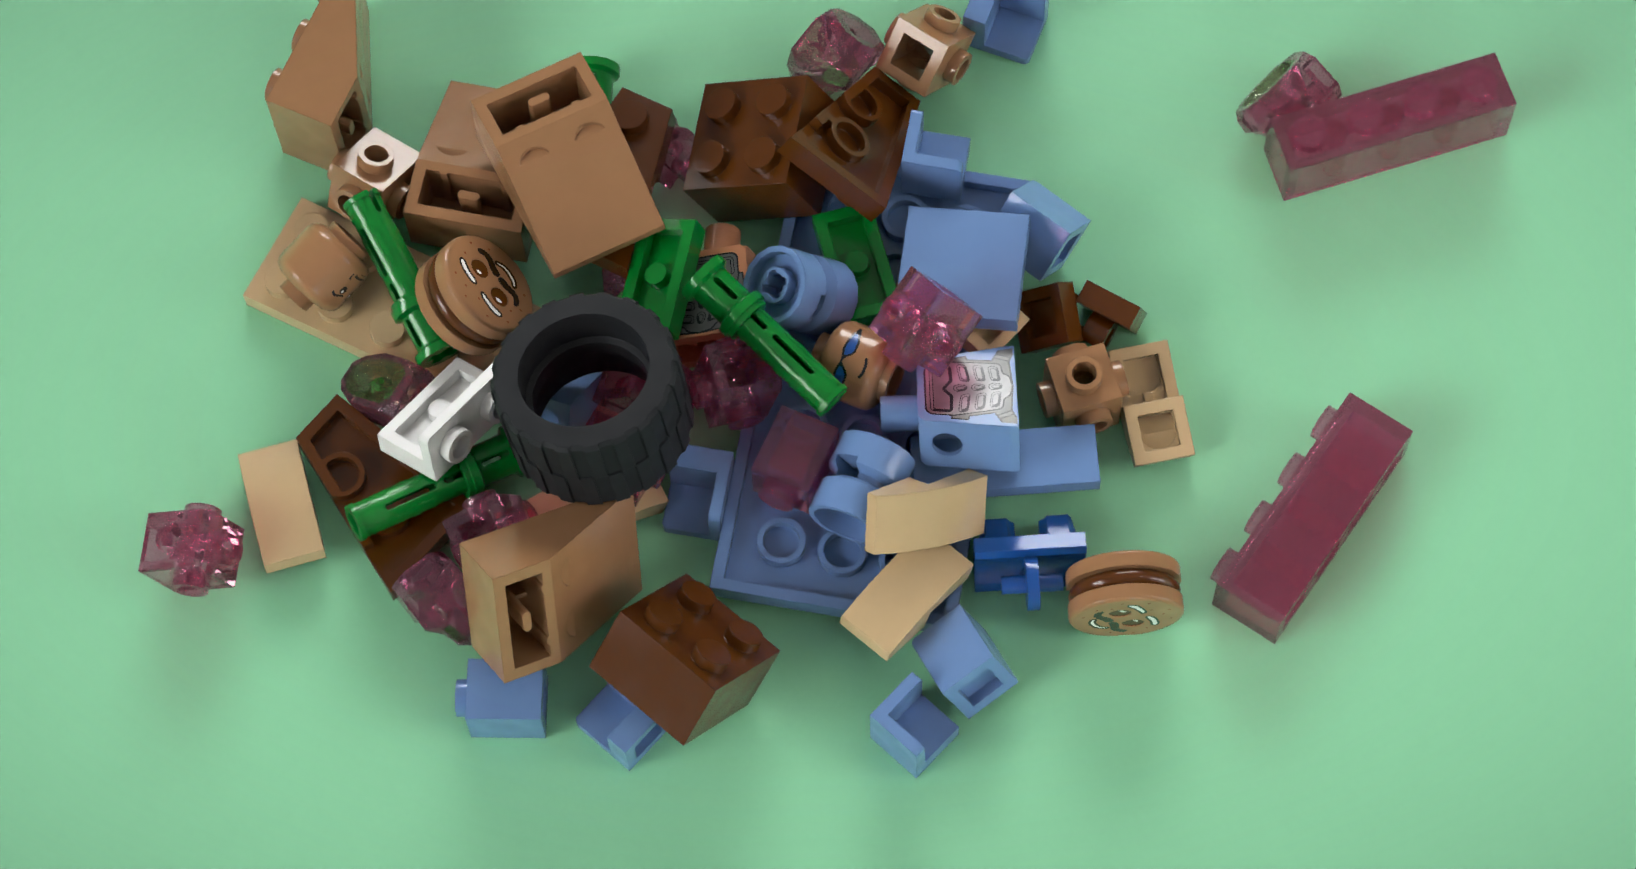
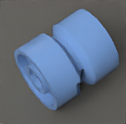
[743,245,858,337]
[809,430,915,544]

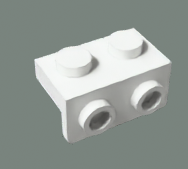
[377,357,500,482]

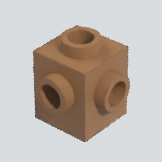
[876,3,976,97]
[327,127,419,220]
[1036,342,1129,433]

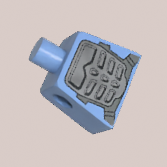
[880,346,1021,472]

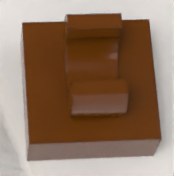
[1076,280,1147,349]
[1018,281,1084,354]

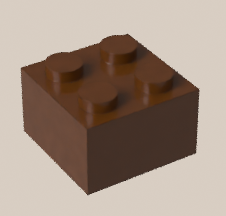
[683,75,834,222]
[589,573,780,746]

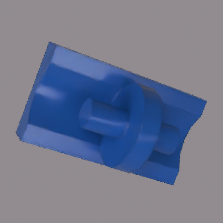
[973,514,1087,611]

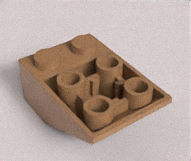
[265,0,372,170]
[470,52,665,279]
[403,81,533,262]
[459,495,642,683]

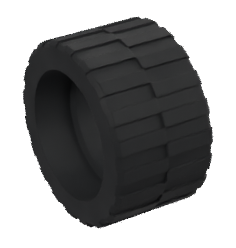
[490,292,694,505]

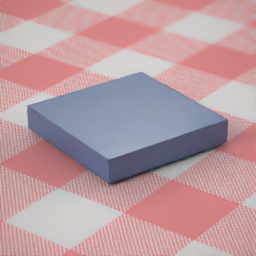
[894,206,1030,332]

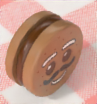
[415,235,533,356]
[1065,550,1184,636]

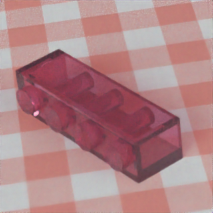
[1264,53,1517,201]
[1210,392,1413,644]

